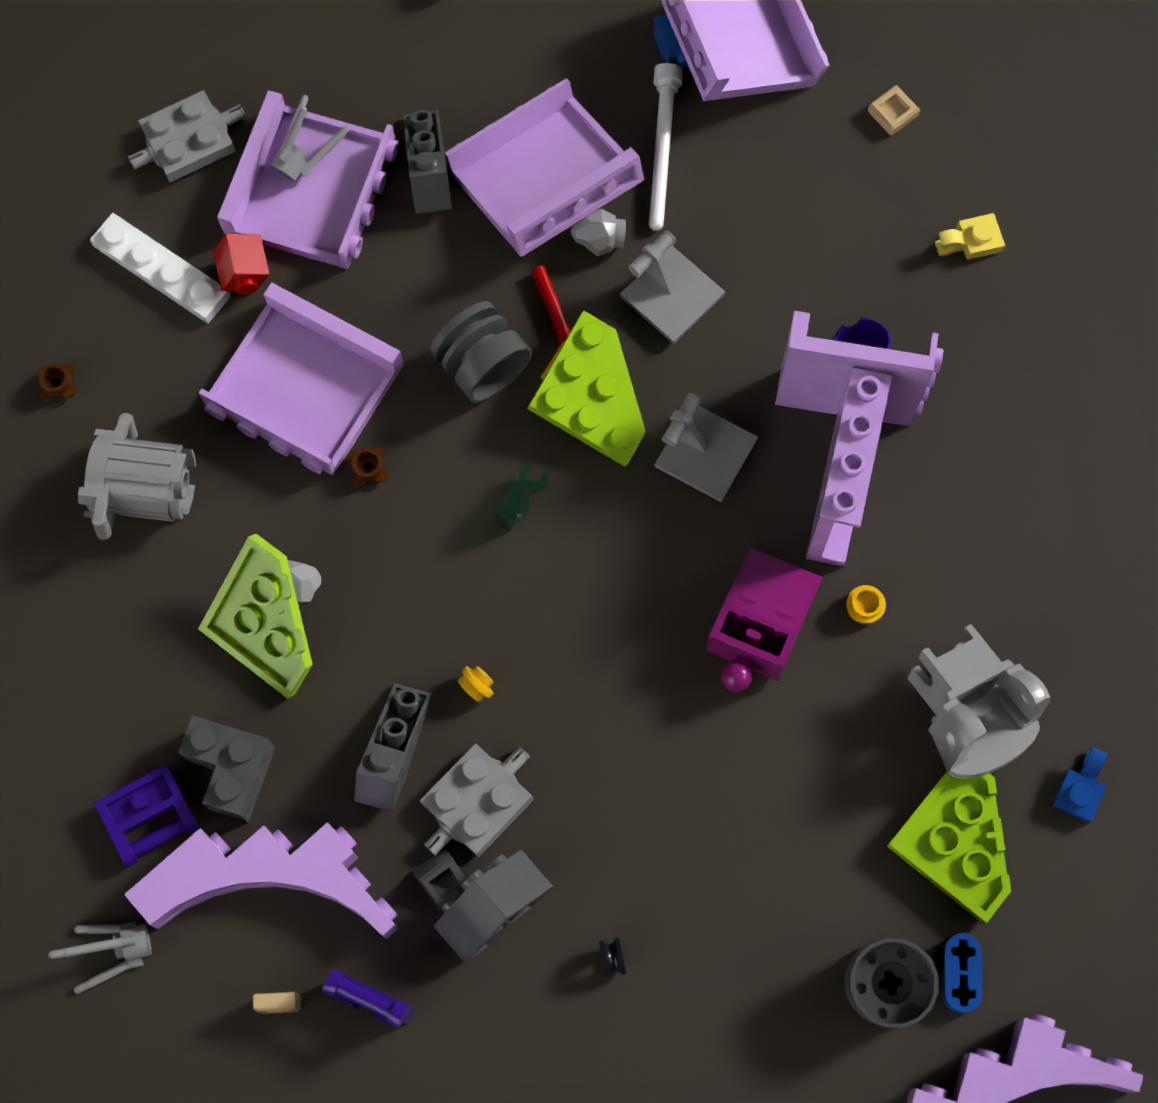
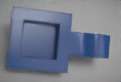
[1051,747,1108,824]

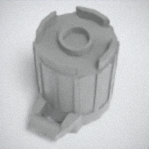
[78,413,196,540]

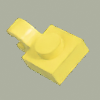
[935,213,1005,260]

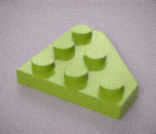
[527,310,646,467]
[198,534,313,699]
[887,771,1011,925]

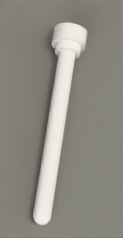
[649,63,683,231]

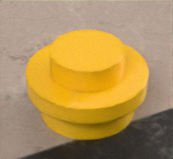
[846,585,886,624]
[457,666,494,702]

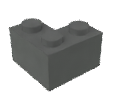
[178,715,275,823]
[434,850,553,964]

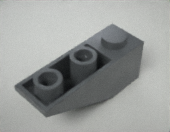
[403,110,452,214]
[354,683,432,812]

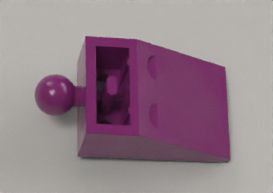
[706,548,823,692]

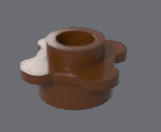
[37,363,77,402]
[348,447,389,487]

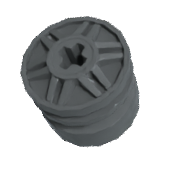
[430,301,532,403]
[844,938,938,1028]

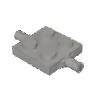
[128,90,247,182]
[420,743,534,858]

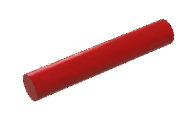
[531,265,571,345]

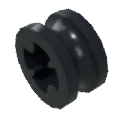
[599,938,626,978]

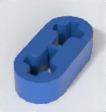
[942,933,983,1014]

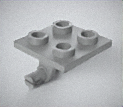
[620,230,725,344]
[655,393,758,503]

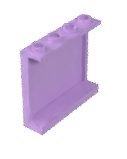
[661,0,830,101]
[445,78,644,257]
[217,90,399,270]
[199,282,404,476]
[775,311,943,426]
[806,367,892,567]

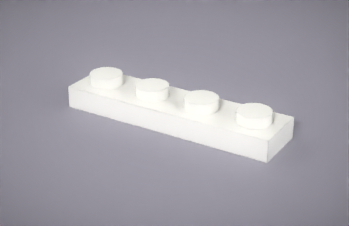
[90,213,231,324]

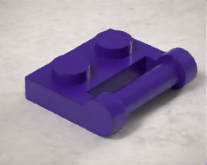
[94,764,200,868]
[322,969,414,1028]

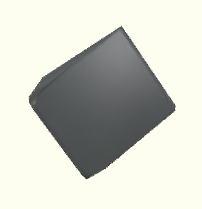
[412,848,467,911]

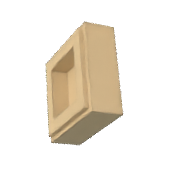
[868,85,920,136]
[253,992,301,1014]

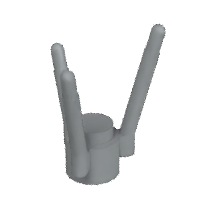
[270,95,349,181]
[48,921,152,994]

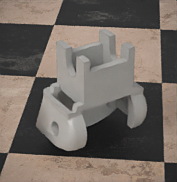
[907,624,1050,779]

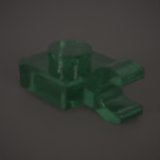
[495,462,549,531]

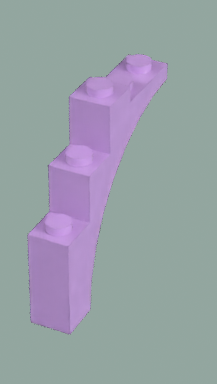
[124,822,399,940]
[906,1013,1143,1103]

